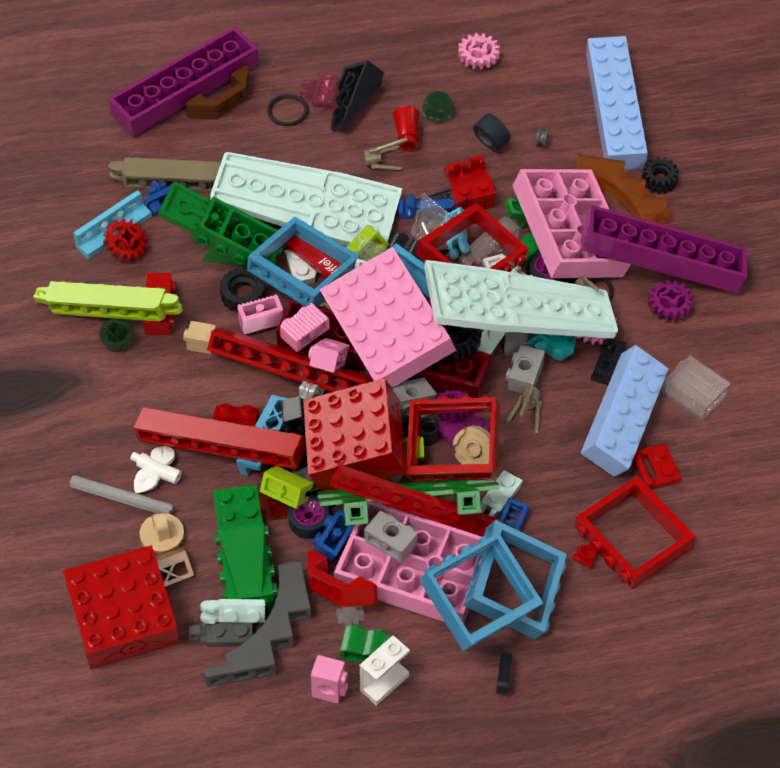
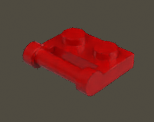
[632,443,681,490]

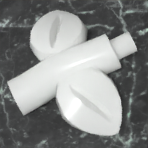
[130,446,182,494]

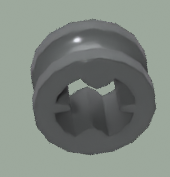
[535,128,549,147]

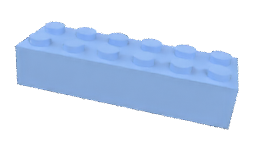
[581,345,669,477]

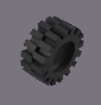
[641,157,679,195]

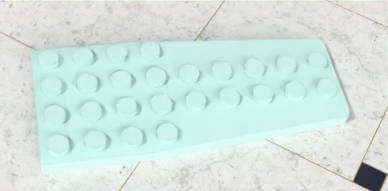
[210,152,402,253]
[424,260,618,338]

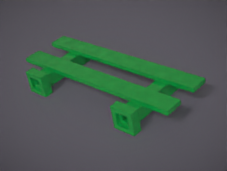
[317,480,499,526]

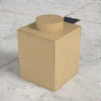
[183,321,216,354]

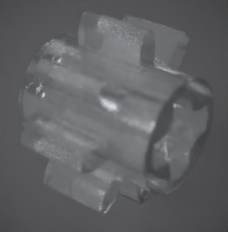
[336,606,364,628]

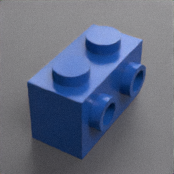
[311,509,355,564]

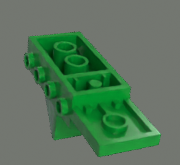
[157,181,284,268]
[213,484,278,609]

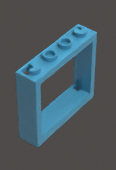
[247,217,360,307]
[463,520,567,639]
[419,533,543,652]

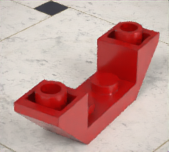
[308,549,378,607]

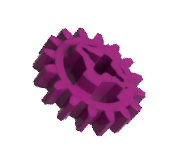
[648,280,694,321]

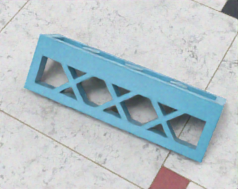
[73,190,152,260]

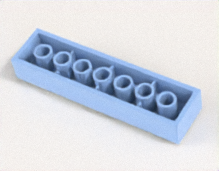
[586,36,648,171]

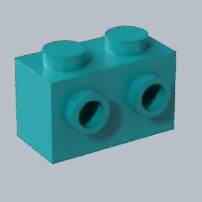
[527,333,577,362]

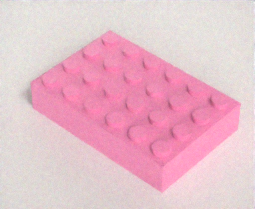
[512,169,631,278]
[319,247,456,388]
[334,501,482,624]

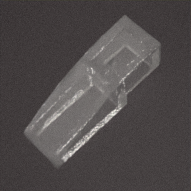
[459,215,520,266]

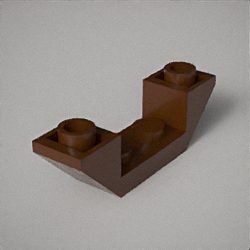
[185,65,249,120]

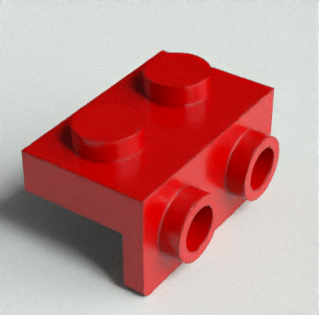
[213,404,259,426]

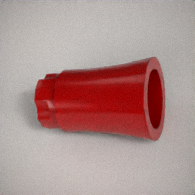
[392,106,420,152]

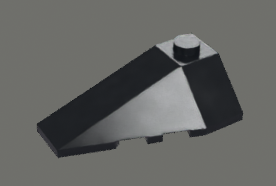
[330,60,384,131]

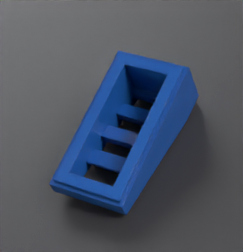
[500,498,529,546]

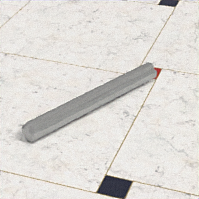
[70,475,174,515]

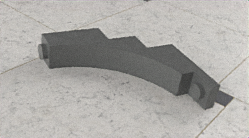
[204,561,311,688]

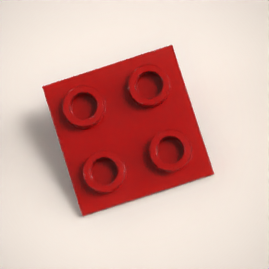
[443,155,495,187]

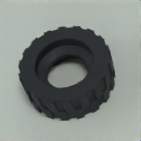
[220,267,266,313]

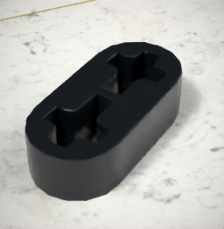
[496,652,512,695]

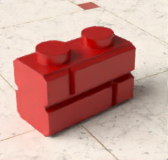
[450,178,496,210]

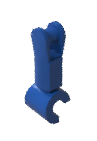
[398,194,455,219]

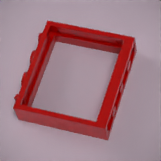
[415,203,529,272]
[406,395,500,482]
[575,476,696,589]

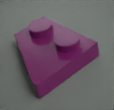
[437,413,490,449]

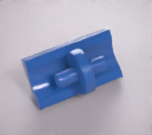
[143,180,171,216]

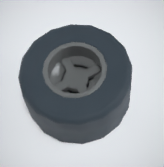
[473,114,511,152]

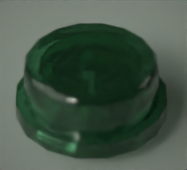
[422,91,454,122]
[99,319,134,352]

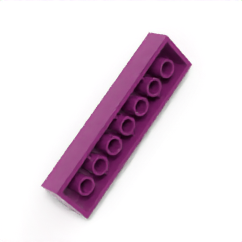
[108,26,259,137]
[581,205,747,293]

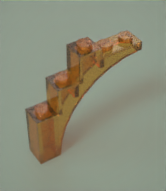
[575,154,670,225]

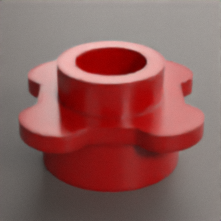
[573,544,597,567]

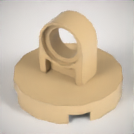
[453,425,490,464]
[139,513,184,555]

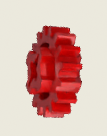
[103,218,148,262]

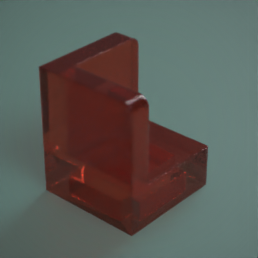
[258,492,288,522]

